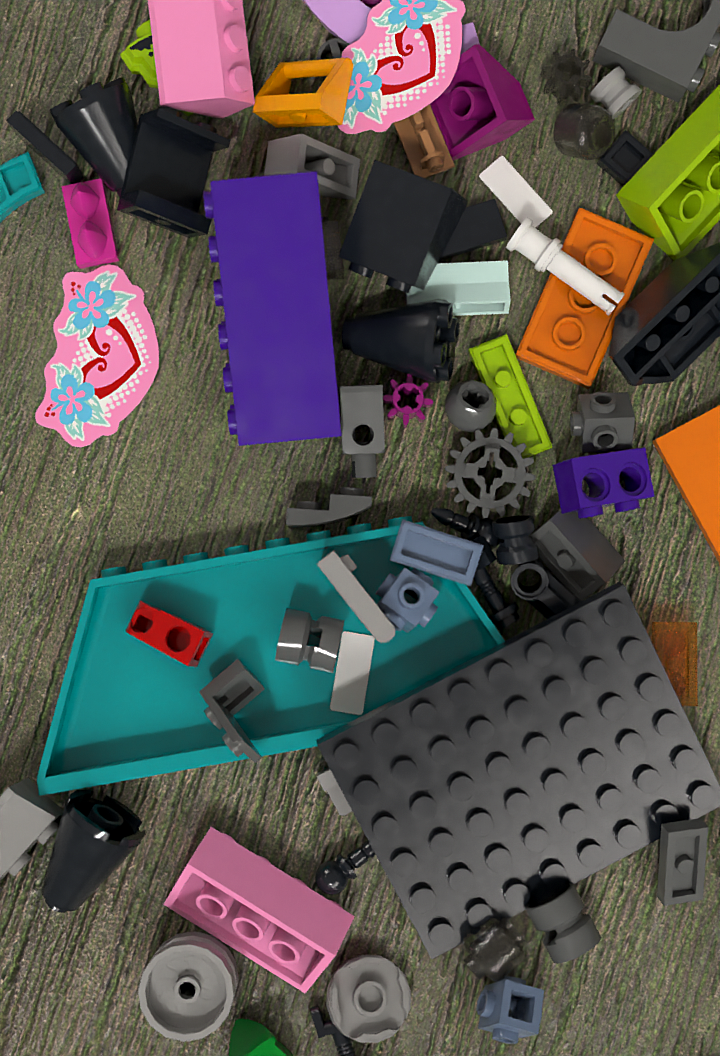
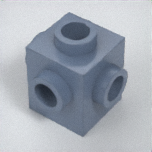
[376,568,439,633]
[477,976,544,1044]

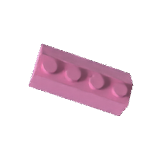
[148,0,255,119]
[163,827,355,993]

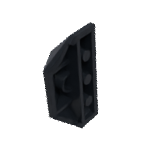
[609,242,720,386]

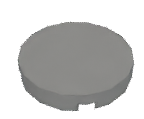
[326,955,411,1043]

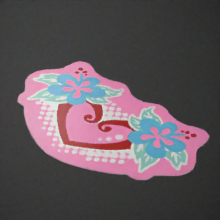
[318,0,466,134]
[35,264,159,448]

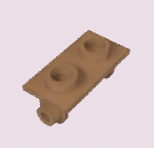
[393,104,455,178]

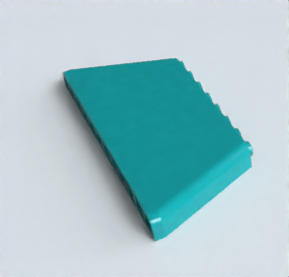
[36,516,505,796]

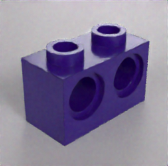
[552,447,655,519]

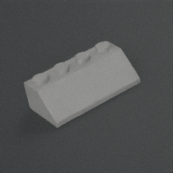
[0,778,63,893]

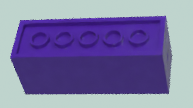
[203,171,342,446]

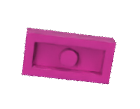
[61,178,119,269]

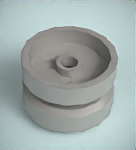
[138,931,239,1042]

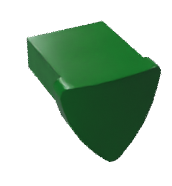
[229,1019,293,1056]

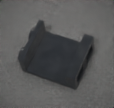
[117,106,230,238]

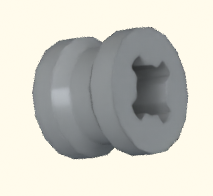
[589,66,642,120]

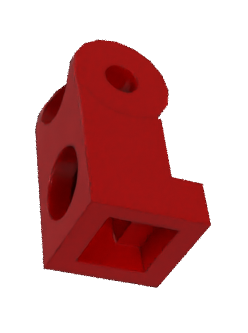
[125,600,214,667]

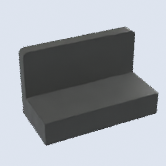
[530,509,625,601]

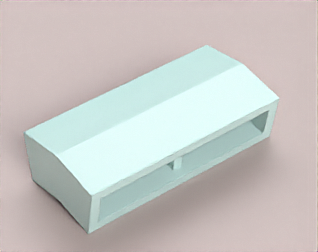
[405,261,511,316]

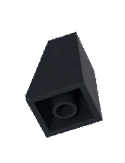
[338,160,468,293]

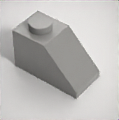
[264,133,360,199]

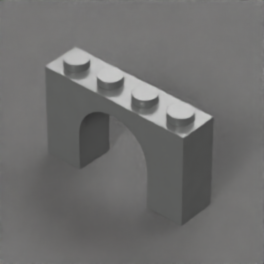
[592,0,720,103]

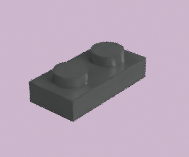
[657,818,708,906]

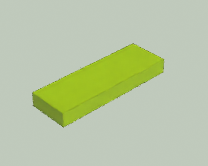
[468,334,553,464]

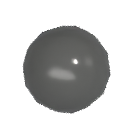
[445,380,497,432]

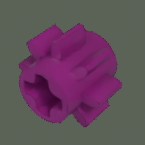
[383,374,433,428]

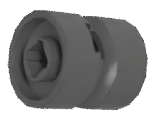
[275,608,345,673]
[525,882,602,964]

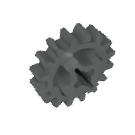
[445,428,535,518]

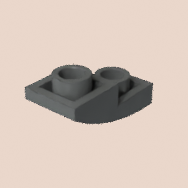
[286,487,372,527]

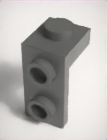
[199,659,265,763]

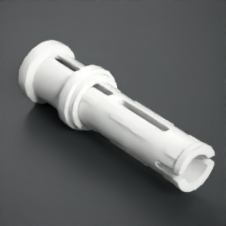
[506,217,625,316]

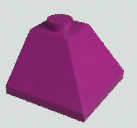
[430,44,535,160]

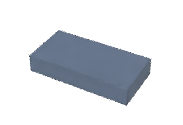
[389,520,484,586]

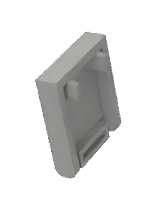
[317,551,395,643]

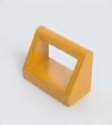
[253,57,353,128]

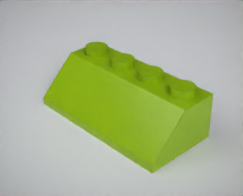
[616,84,720,260]

